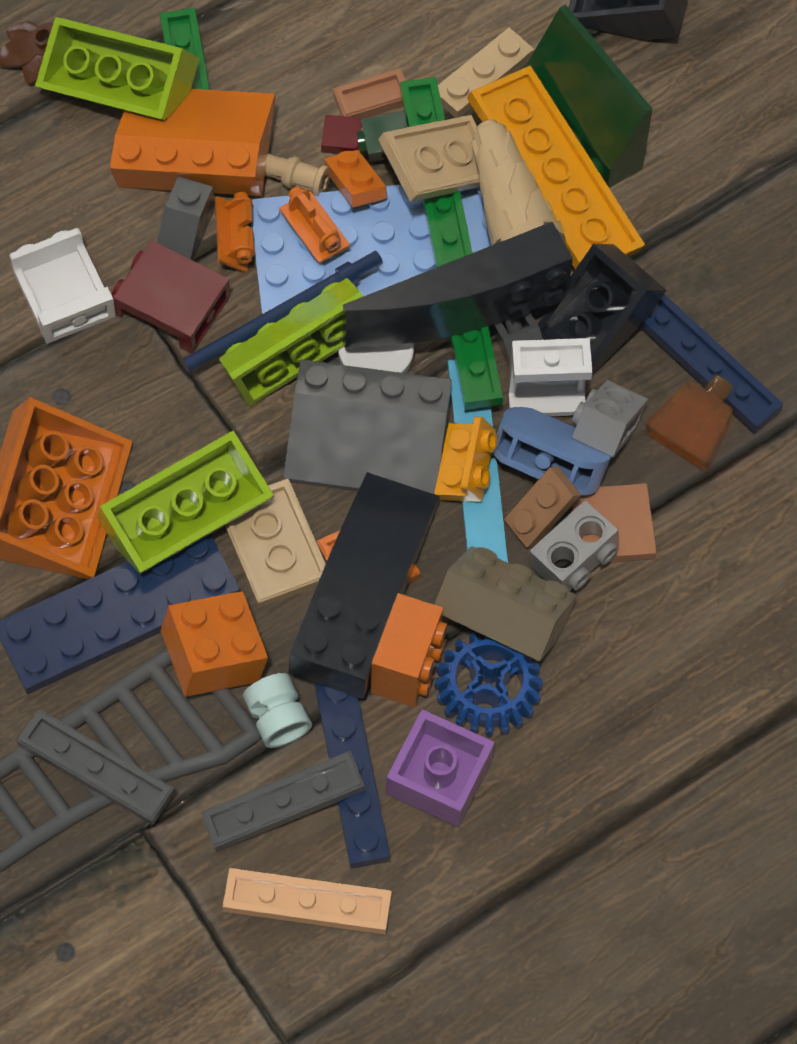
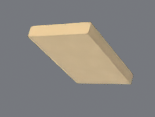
[378,115,480,202]
[224,479,326,608]

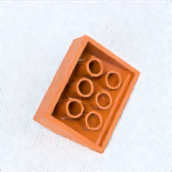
[110,89,276,196]
[0,397,133,579]

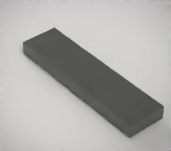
[17,709,175,826]
[201,750,367,852]

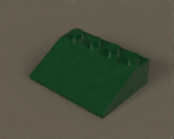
[525,5,653,188]

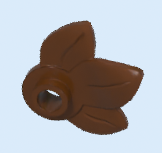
[0,21,53,85]

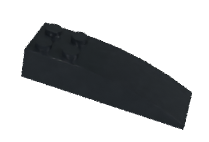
[342,221,573,348]
[288,472,440,699]

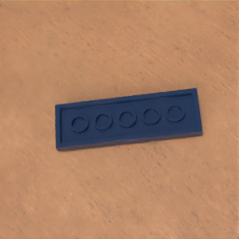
[0,534,240,695]

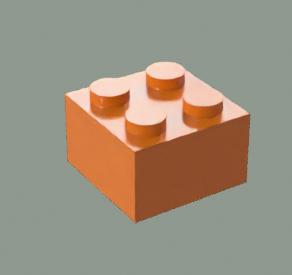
[160,591,268,697]
[371,593,448,708]

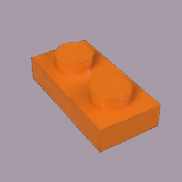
[324,150,387,208]

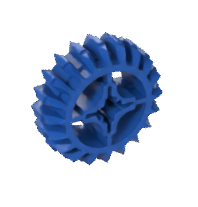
[435,632,543,738]

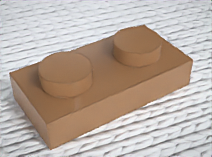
[504,466,581,548]

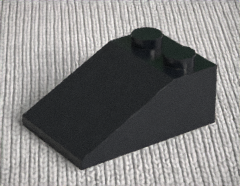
[568,0,688,40]
[538,244,667,374]

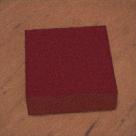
[321,115,361,154]

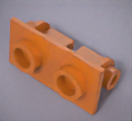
[279,186,350,264]
[215,192,255,273]

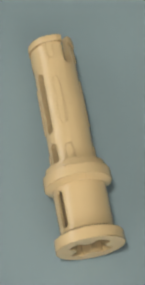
[265,153,330,197]

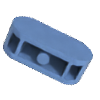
[493,407,611,495]

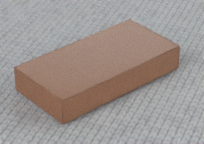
[333,68,406,119]

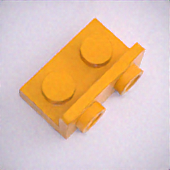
[434,416,497,502]

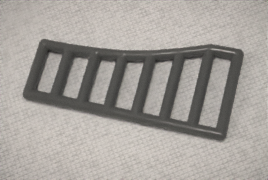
[0,648,261,871]

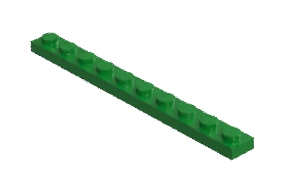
[400,77,503,410]

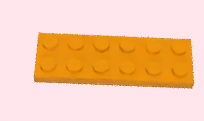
[467,65,645,269]

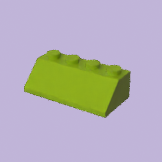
[35,17,200,121]
[218,278,363,407]
[97,430,274,574]

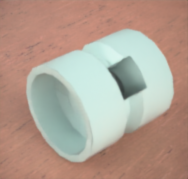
[243,673,312,748]

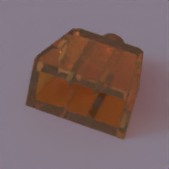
[646,375,733,473]

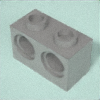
[572,380,648,457]
[529,500,619,591]

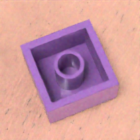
[386,709,495,827]

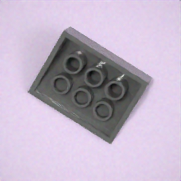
[283,359,452,494]

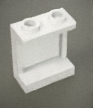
[10,228,116,344]
[508,338,592,416]

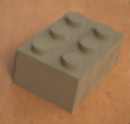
[434,546,577,661]

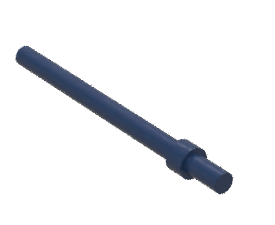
[182,250,383,373]

